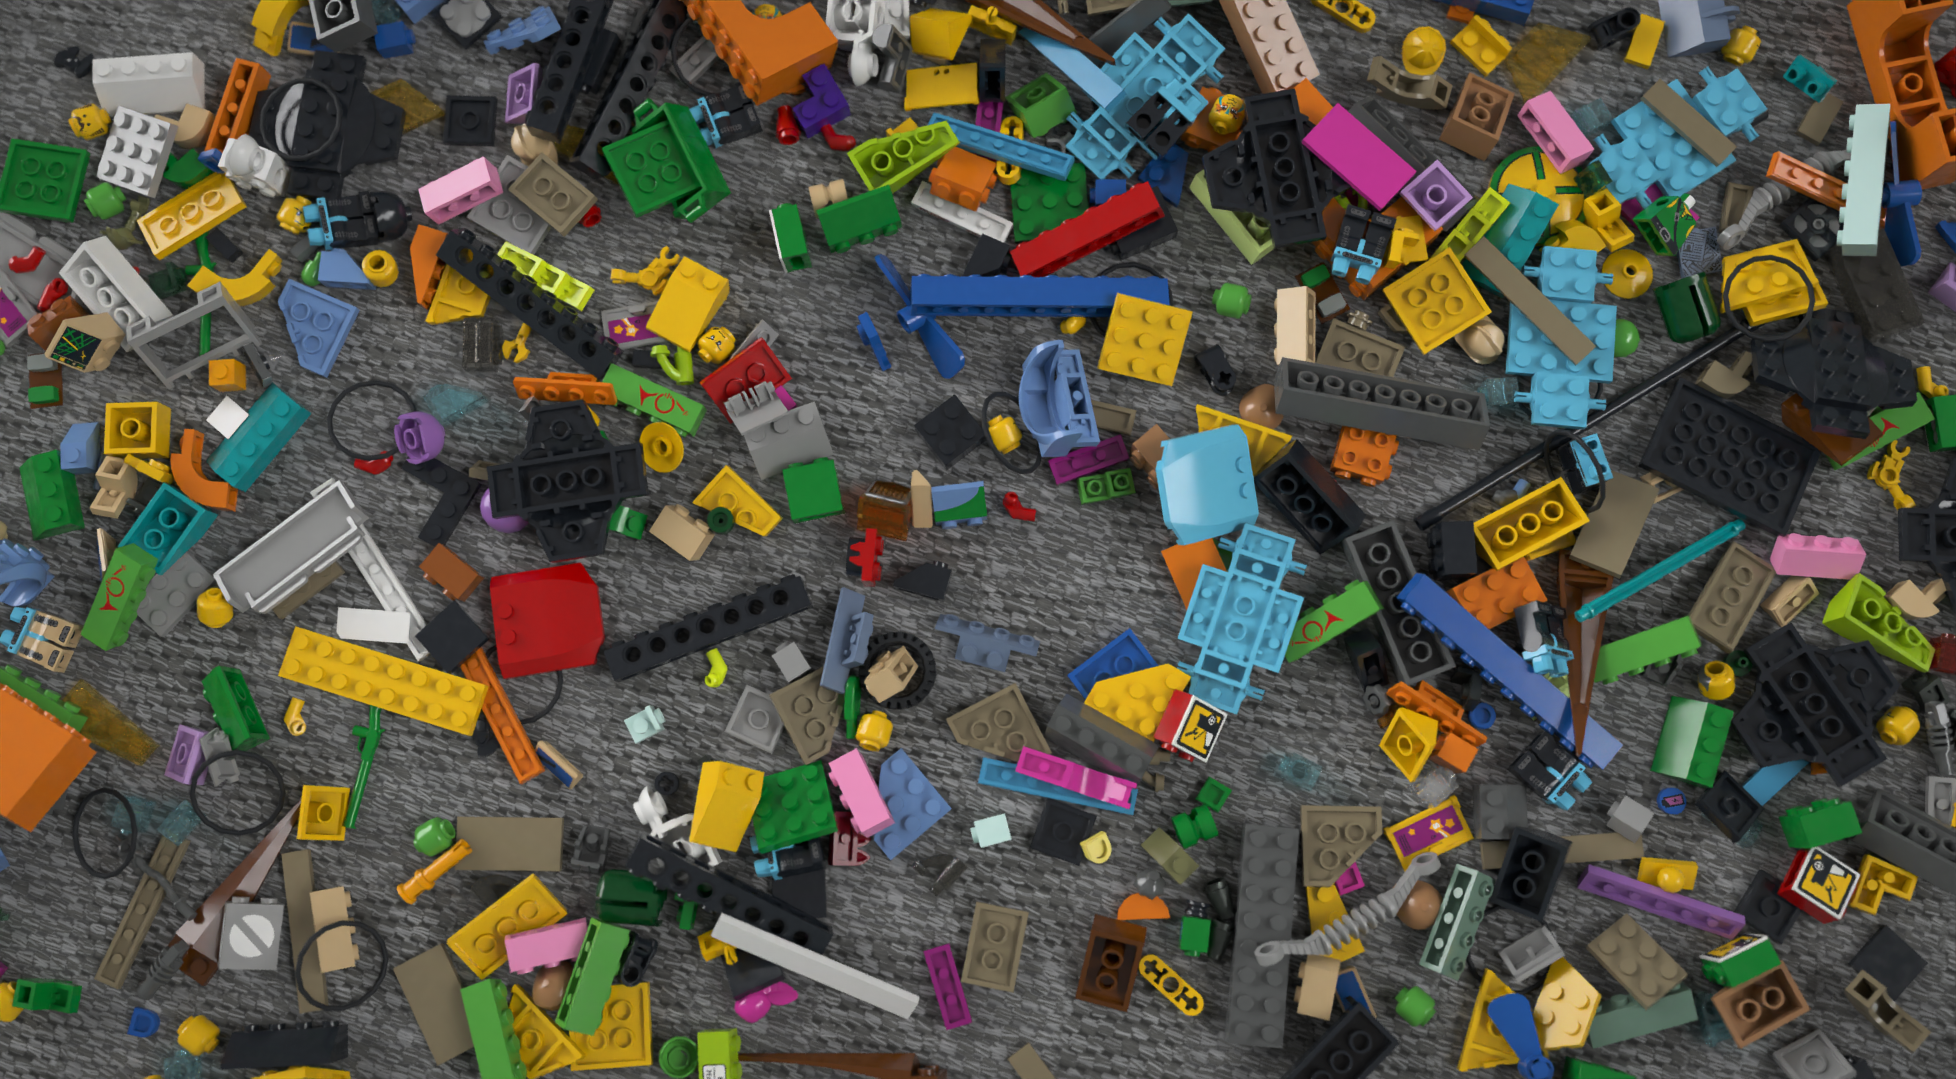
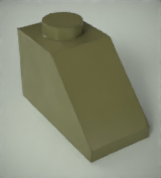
[1140,827,1199,885]

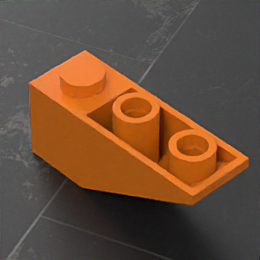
[410,225,448,310]

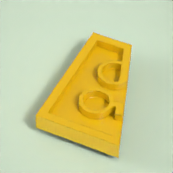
[692,465,783,537]
[1305,884,1365,962]

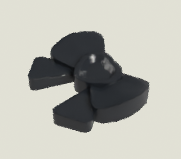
[53,46,94,78]
[471,718,501,758]

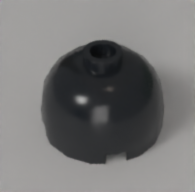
[370,191,412,243]

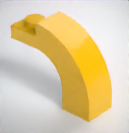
[251,0,310,57]
[187,249,283,306]

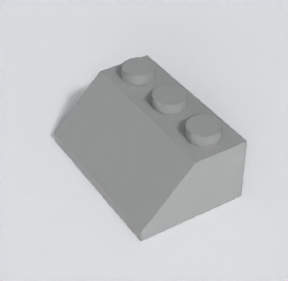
[744,401,834,480]

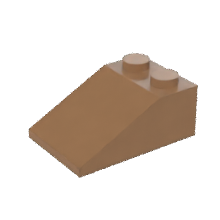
[1439,72,1515,161]
[1711,960,1811,1049]

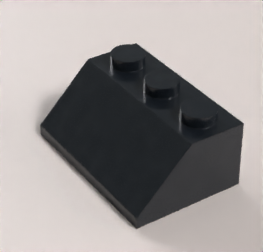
[1489,826,1573,922]

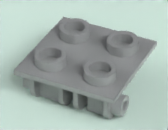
[724,381,789,435]

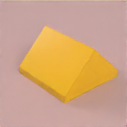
[910,8,973,61]
[1379,707,1438,783]
[297,785,350,841]

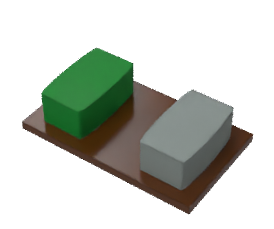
[1295,261,1350,324]
[27,353,63,409]

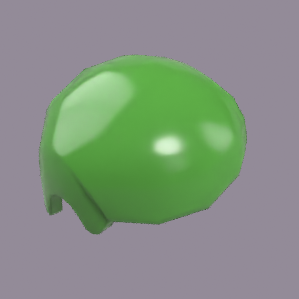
[1614,318,1640,357]
[659,1036,699,1078]

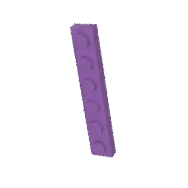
[1577,864,1745,940]

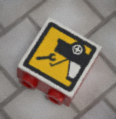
[1153,689,1228,763]
[1777,847,1861,924]

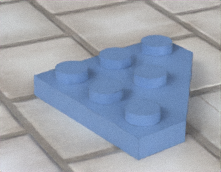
[484,6,561,55]
[278,279,360,378]
[874,748,952,860]

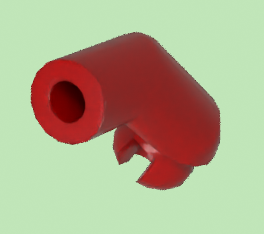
[8,246,46,274]

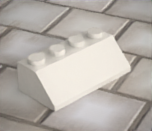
[93,52,205,117]
[59,236,173,352]

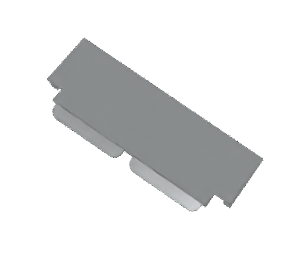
[0,212,83,306]
[213,480,369,614]

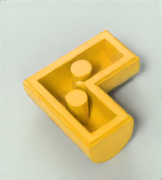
[1847,854,1919,915]

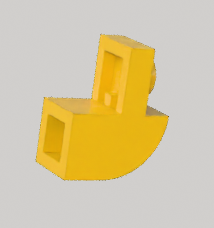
[1583,188,1635,252]
[1539,220,1606,254]

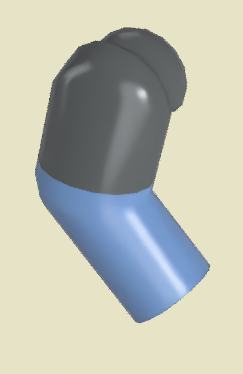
[1493,479,1530,507]

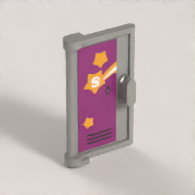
[0,266,38,348]
[601,301,669,350]

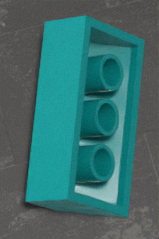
[1462,184,1559,298]
[206,382,312,492]

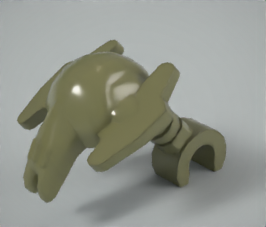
[99,195,150,250]

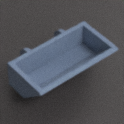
[1658,0,1740,58]

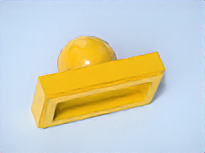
[1637,857,1698,893]

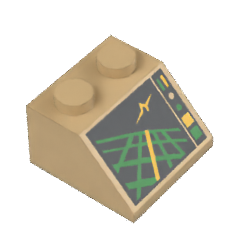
[44,312,126,373]

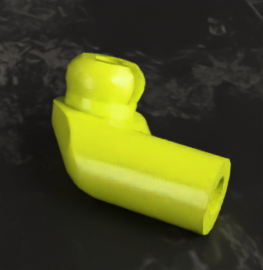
[705,648,727,687]

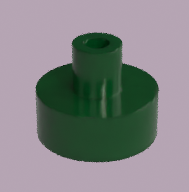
[707,507,735,535]
[1723,650,1752,677]

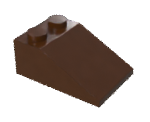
[1781,393,1883,466]
[1075,914,1147,1012]

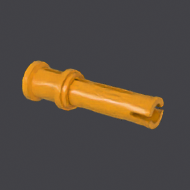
[397,839,472,904]

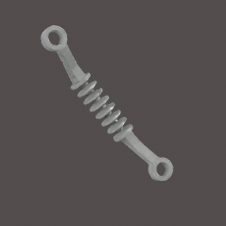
[1717,139,1892,250]
[1254,852,1441,966]

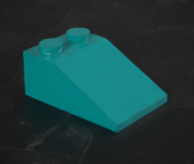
[118,482,218,576]

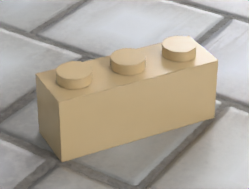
[1274,286,1316,366]
[309,886,359,973]

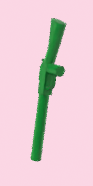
[185,230,217,356]
[343,705,385,829]

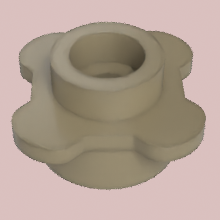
[1347,310,1373,331]

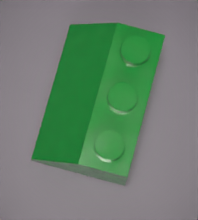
[816,184,902,253]
[19,450,85,541]
[201,665,270,751]
[1650,696,1734,788]

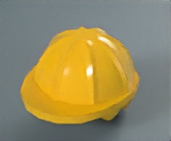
[1402,26,1446,75]

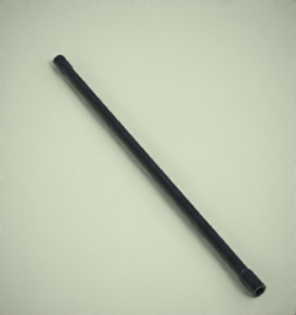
[1414,318,1767,532]

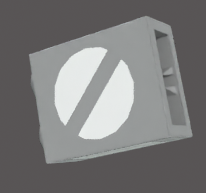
[218,896,284,970]

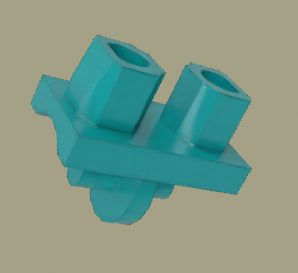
[1783,55,1837,103]

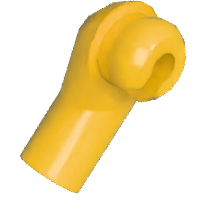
[1060,317,1086,334]
[1916,366,1949,399]
[284,697,306,736]

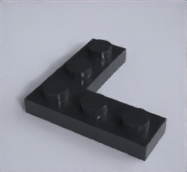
[401,457,482,547]

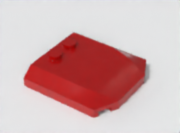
[490,562,605,680]

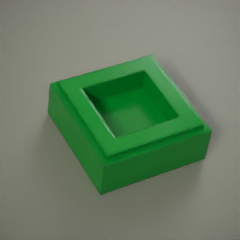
[1195,776,1232,813]

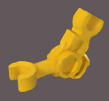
[611,246,680,296]
[1867,440,1916,511]

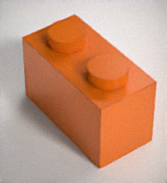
[1428,732,1479,774]

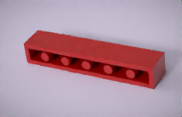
[1010,181,1165,277]

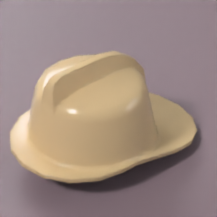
[511,123,558,167]
[1453,316,1505,364]

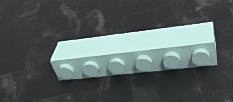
[1837,104,1890,256]

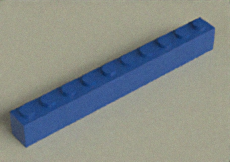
[910,274,1170,317]
[1396,573,1623,769]

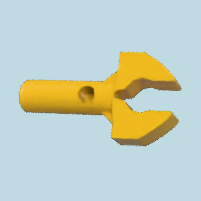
[502,322,532,364]

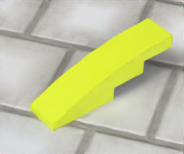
[1429,187,1510,263]
[497,241,595,312]

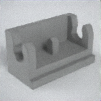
[1498,925,1565,983]

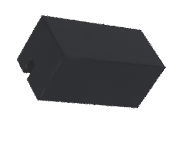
[205,227,243,263]
[632,350,669,369]

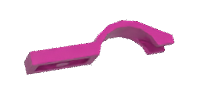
[1015,746,1137,809]

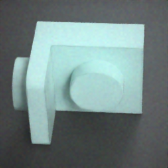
[624,705,666,744]

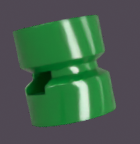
[1171,804,1219,849]

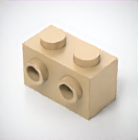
[649,504,715,561]
[864,646,919,703]
[1294,954,1341,1021]

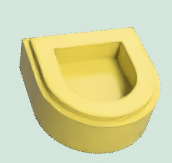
[1080,831,1111,864]

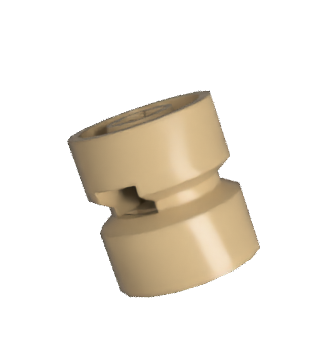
[809,179,848,219]

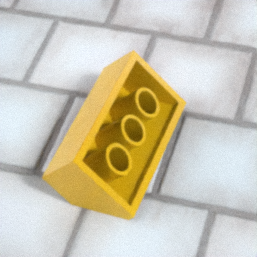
[1474,477,1590,571]

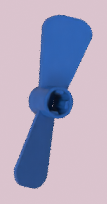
[1881,121,1922,267]
[875,254,965,379]
[1487,993,1554,1079]

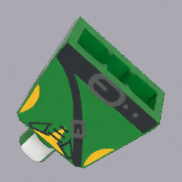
[1632,193,1696,256]

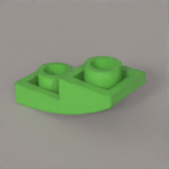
[1076,468,1136,505]

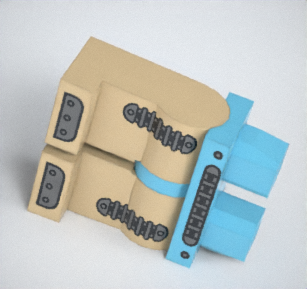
[0,607,84,673]

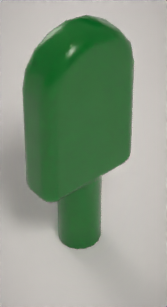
[844,676,861,739]

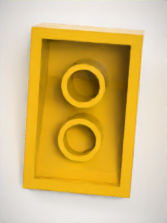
[646,256,729,353]
[689,761,765,852]

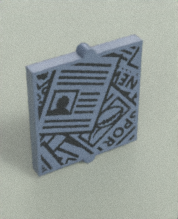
[1677,227,1722,278]

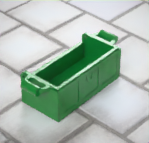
[631,98,731,223]

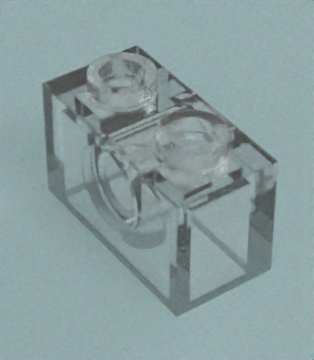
[1406,766,1459,808]

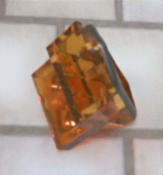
[856,481,913,541]

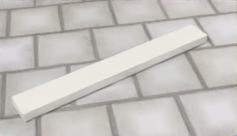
[310,478,431,661]
[711,913,919,1019]

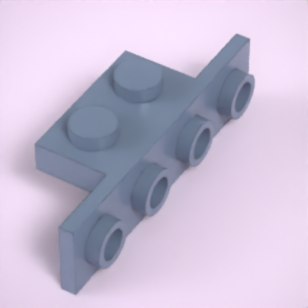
[820,587,874,694]
[935,614,1040,672]

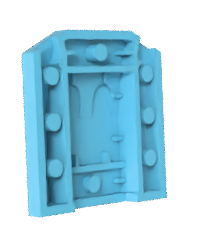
[1156,424,1259,545]

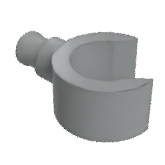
[1046,132,1074,153]

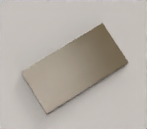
[1569,470,1659,579]
[1689,541,1776,654]
[455,817,564,871]
[393,943,474,1066]

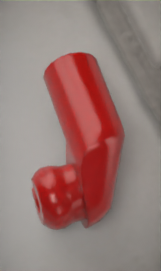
[820,124,856,151]
[37,278,69,312]
[354,451,393,475]
[1003,492,1036,522]

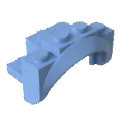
[1019,340,1100,457]
[0,538,55,607]

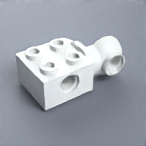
[826,0,886,86]
[218,134,292,198]
[633,785,723,880]

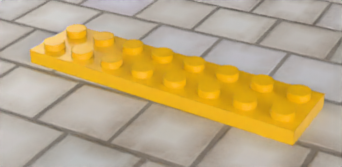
[278,626,489,736]

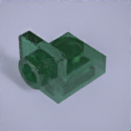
[1573,160,1612,198]
[148,261,188,300]

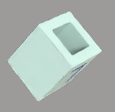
[970,813,1012,848]

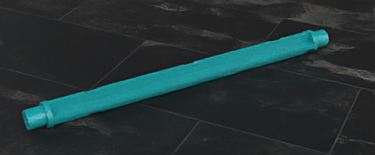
[1574,519,1746,622]

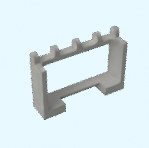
[126,282,262,390]

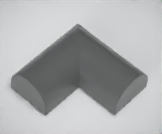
[872,24,912,93]

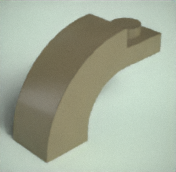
[1367,56,1452,109]
[1844,969,1931,1054]

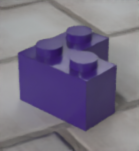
[792,63,851,139]

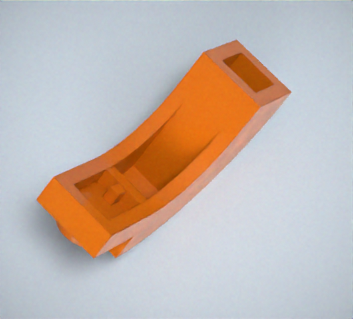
[170,429,238,512]

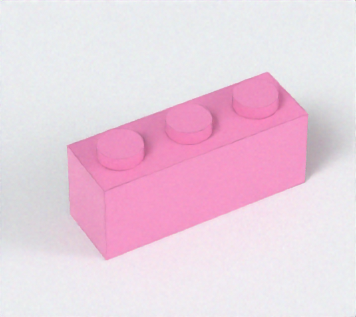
[1517,91,1594,174]
[418,156,504,225]
[1770,533,1866,580]
[828,748,895,838]
[505,917,588,974]

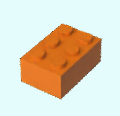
[1446,557,1547,629]

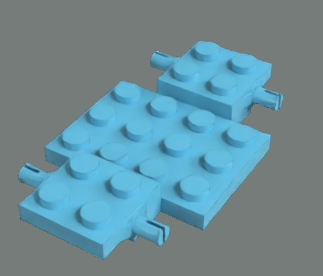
[1065,13,1225,179]
[1587,66,1767,210]
[1505,246,1617,430]
[1177,523,1307,714]

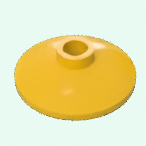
[1602,249,1653,299]
[639,422,684,473]

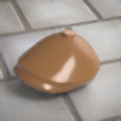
[1239,384,1284,429]
[1393,880,1443,930]
[532,960,573,1011]

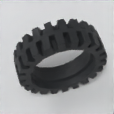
[858,632,936,710]

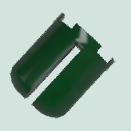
[1652,271,1721,343]
[595,869,668,927]

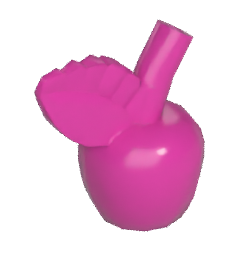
[734,981,798,1023]

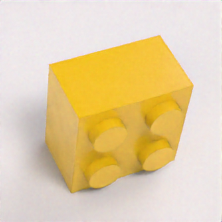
[104,402,171,459]

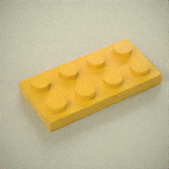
[137,172,247,260]
[447,873,568,980]

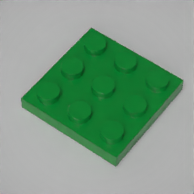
[602,120,703,218]
[0,138,91,223]
[1009,163,1088,244]
[752,760,838,854]

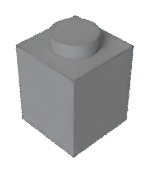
[772,641,813,683]
[1606,795,1655,843]

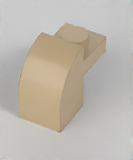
[154,103,216,149]
[90,456,138,519]
[1884,578,1946,620]

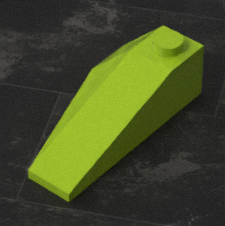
[847,121,960,193]
[1822,573,1935,673]

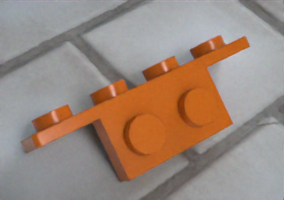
[513,372,617,405]
[1387,680,1487,747]

